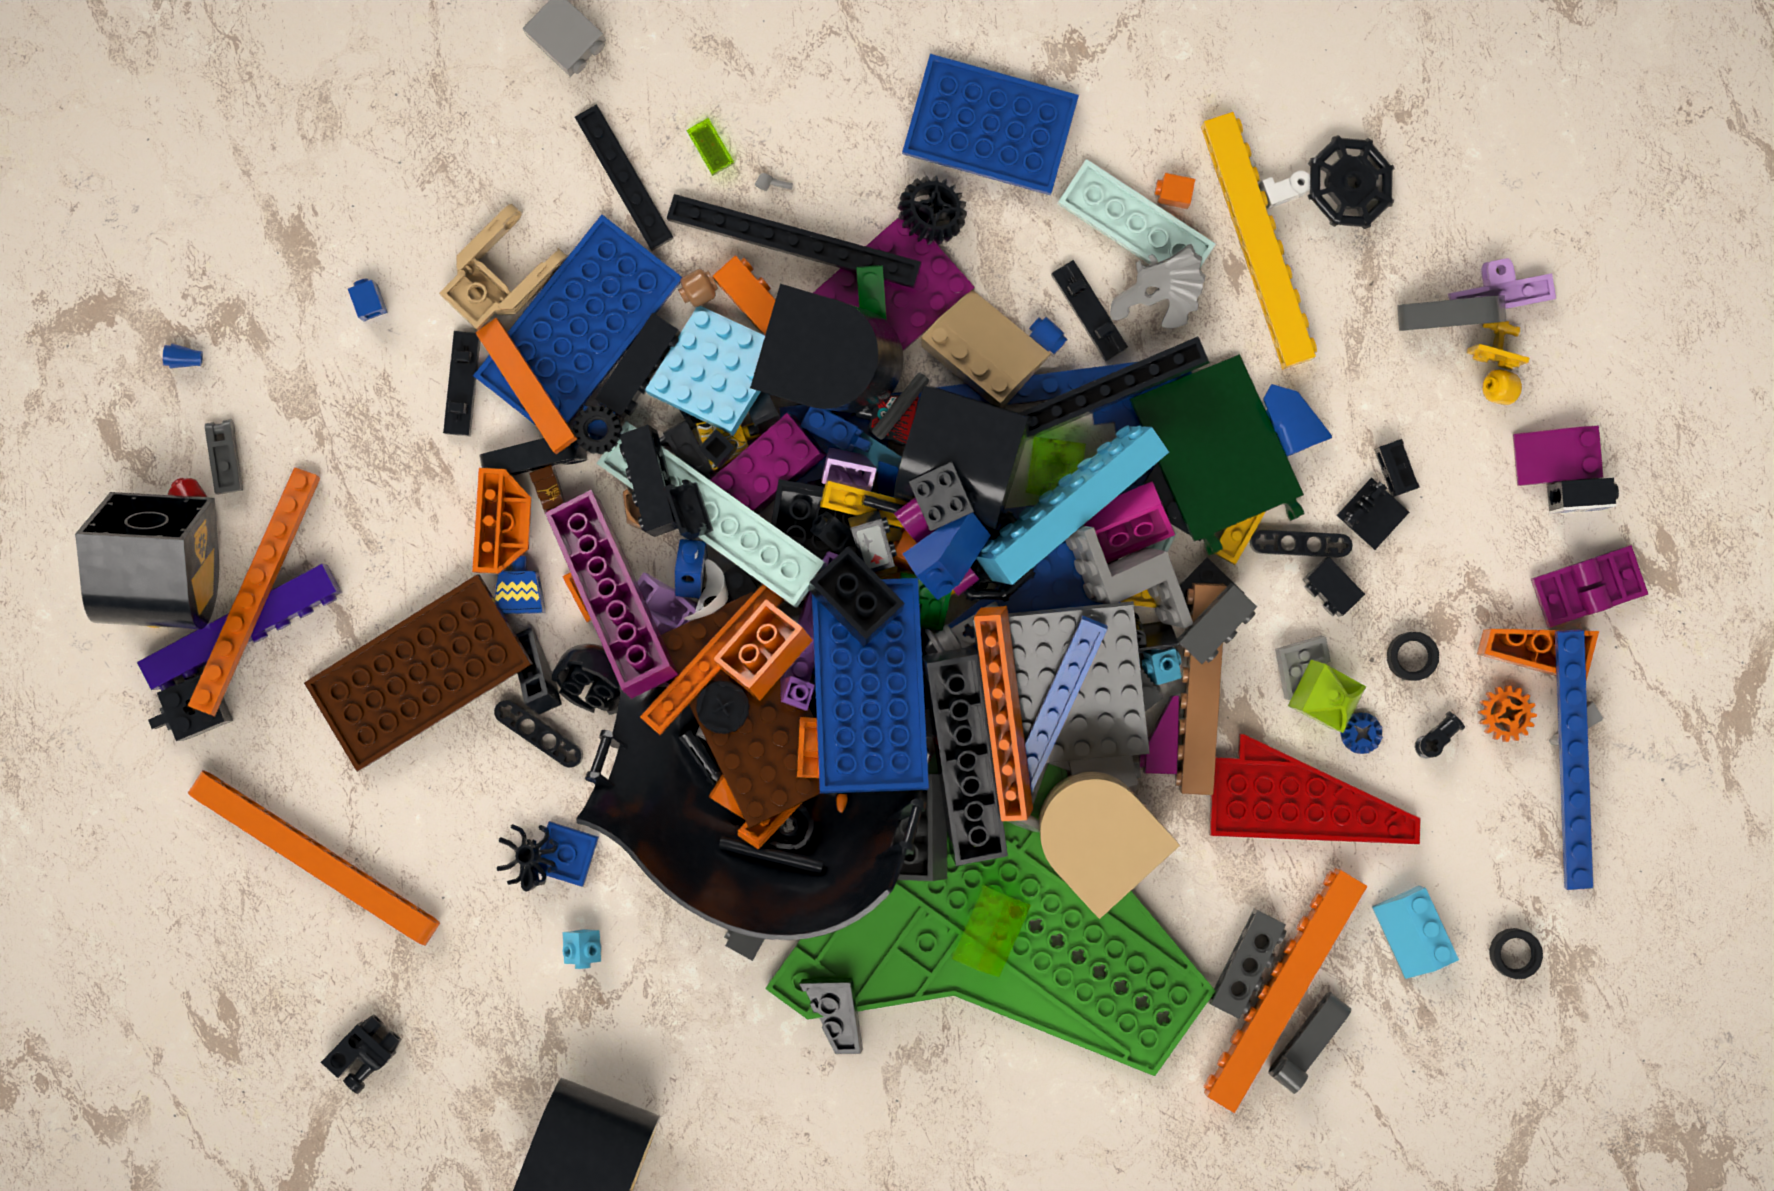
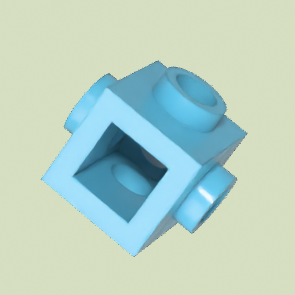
[1142,647,1182,685]
[562,929,601,969]

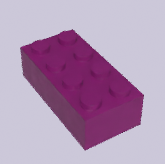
[710,413,827,514]

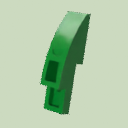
[857,265,886,320]

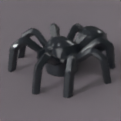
[497,824,559,892]

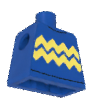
[494,556,546,614]

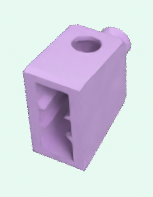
[821,448,877,492]

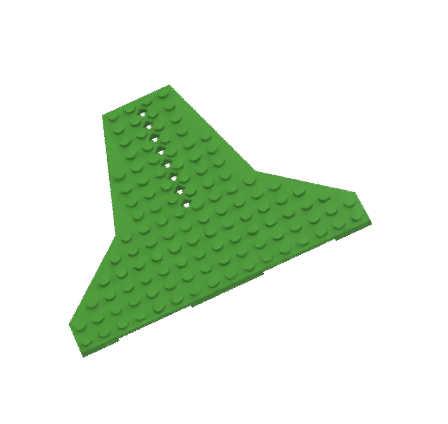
[765,752,1215,1076]

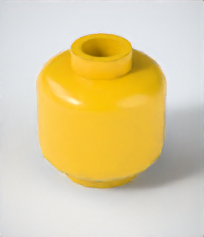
[1482,369,1522,405]

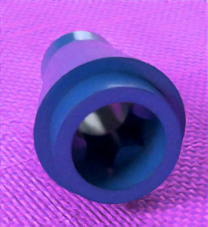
[163,343,203,369]

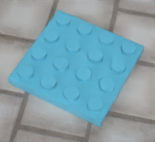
[645,306,765,436]

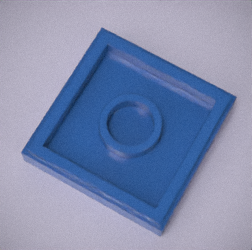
[534,821,599,887]

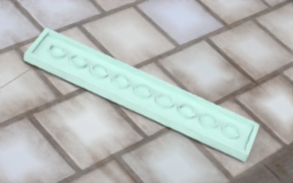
[597,421,827,608]

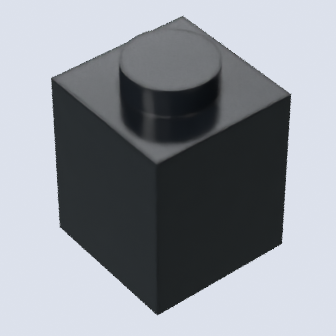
[698,429,737,469]

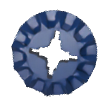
[1341,712,1383,754]

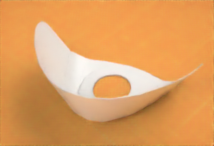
[684,560,728,621]

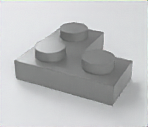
[1275,636,1331,700]

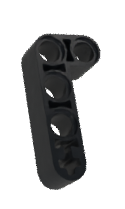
[479,438,588,476]

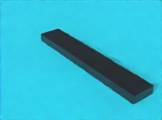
[575,104,674,251]

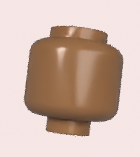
[678,269,718,307]

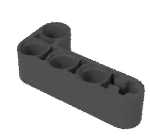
[1397,295,1506,331]
[1268,992,1352,1094]

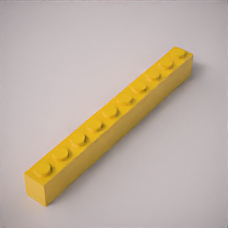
[1201,112,1317,370]

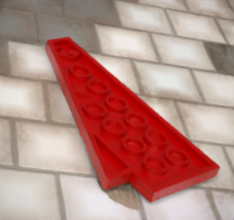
[1209,734,1421,845]

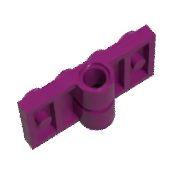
[1531,545,1649,628]

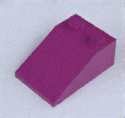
[1513,425,1603,486]

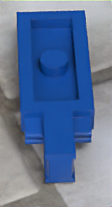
[801,407,873,452]

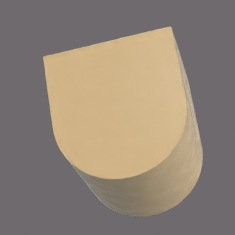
[1039,772,1180,919]

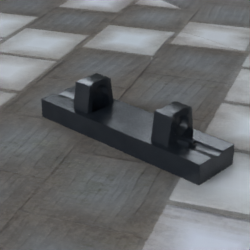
[1051,260,1128,362]
[443,331,481,437]

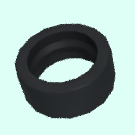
[1387,632,1439,681]
[1489,928,1543,979]

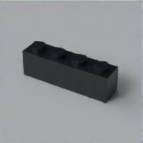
[595,313,680,419]
[619,425,678,537]

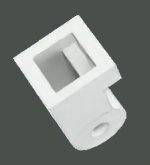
[1258,171,1310,209]

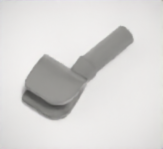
[755,173,793,191]

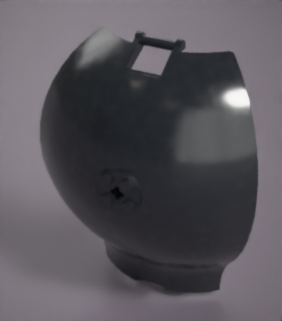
[576,687,930,940]

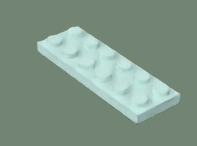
[1057,159,1216,268]

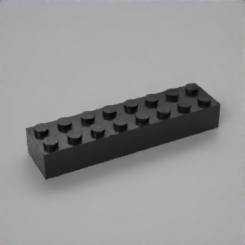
[922,646,1008,866]

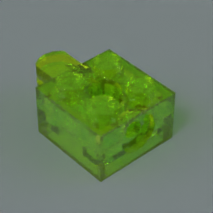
[1025,436,1086,502]

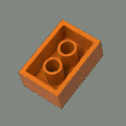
[713,599,813,700]

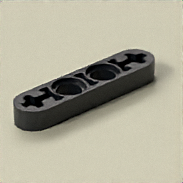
[1250,530,1353,558]
[494,700,583,768]

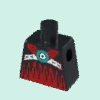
[856,395,919,447]

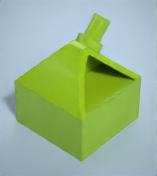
[1288,660,1367,733]

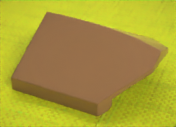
[623,489,657,537]

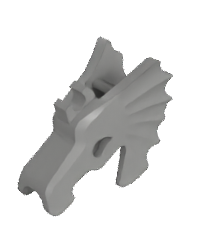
[1110,244,1206,328]

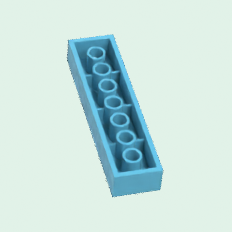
[976,426,1169,585]

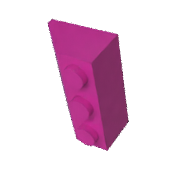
[1084,481,1175,563]

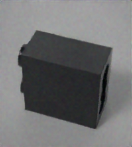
[1547,478,1619,514]

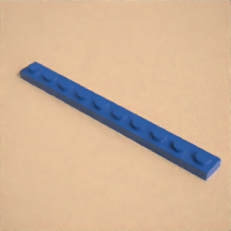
[1555,629,1593,890]

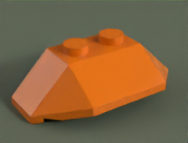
[472,468,532,574]

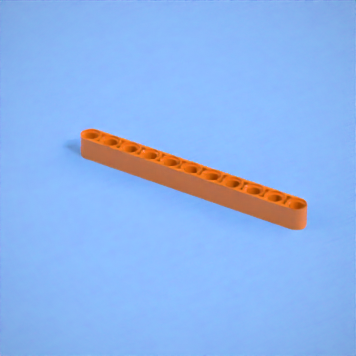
[188,770,440,946]

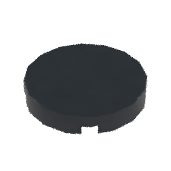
[696,681,749,735]

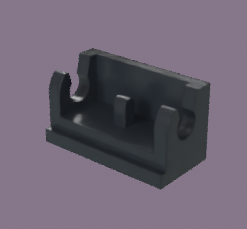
[1374,439,1420,497]
[664,479,714,540]

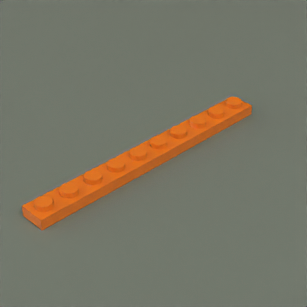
[188,467,320,717]

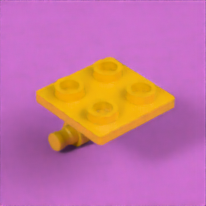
[1467,321,1530,370]

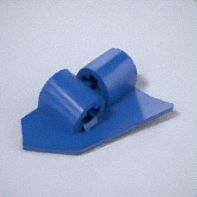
[1263,384,1332,457]

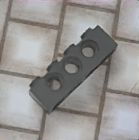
[1208,908,1286,1019]

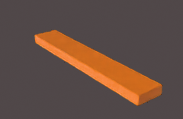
[476,318,577,454]

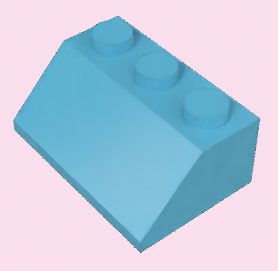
[1372,885,1459,979]

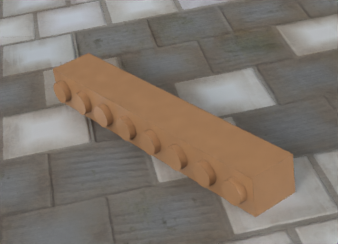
[1175,583,1227,795]

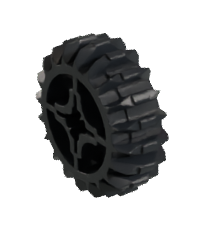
[897,175,967,245]

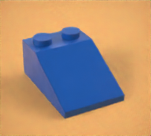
[903,512,991,600]

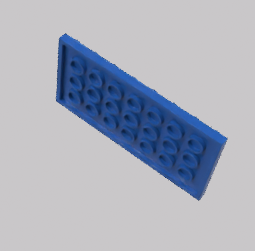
[473,214,682,424]
[812,578,929,793]

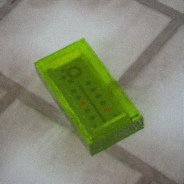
[686,118,735,176]

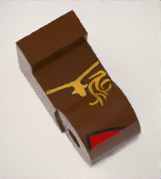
[529,465,566,513]

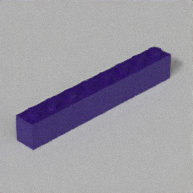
[137,564,342,691]

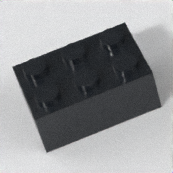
[808,546,905,647]

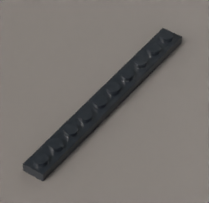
[667,194,922,288]

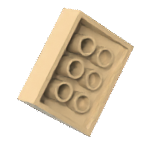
[921,290,1051,408]

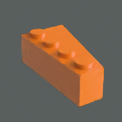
[1477,629,1599,681]

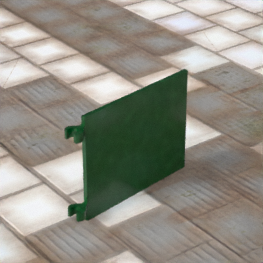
[1130,354,1305,556]

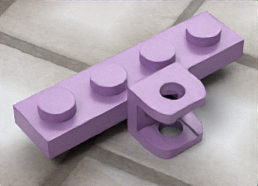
[1448,258,1556,309]

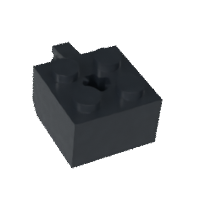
[148,674,233,741]

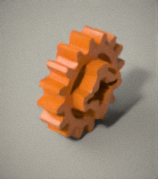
[1477,686,1537,742]

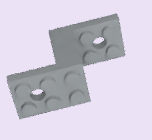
[1065,525,1193,629]

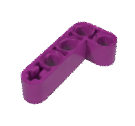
[894,497,979,596]

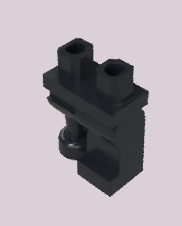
[320,1014,402,1094]

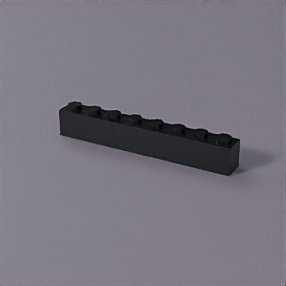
[1020,336,1210,441]

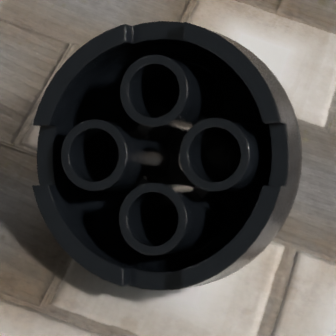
[552,644,621,715]

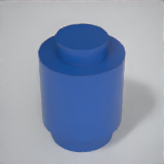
[1029,317,1068,355]

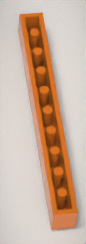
[1204,868,1367,1113]

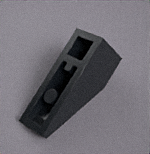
[516,627,562,714]

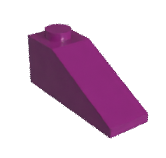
[1139,696,1179,774]

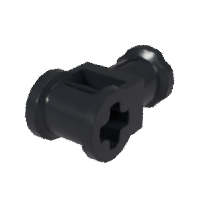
[1415,711,1465,759]

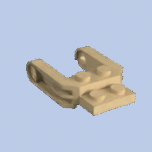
[439,204,568,331]

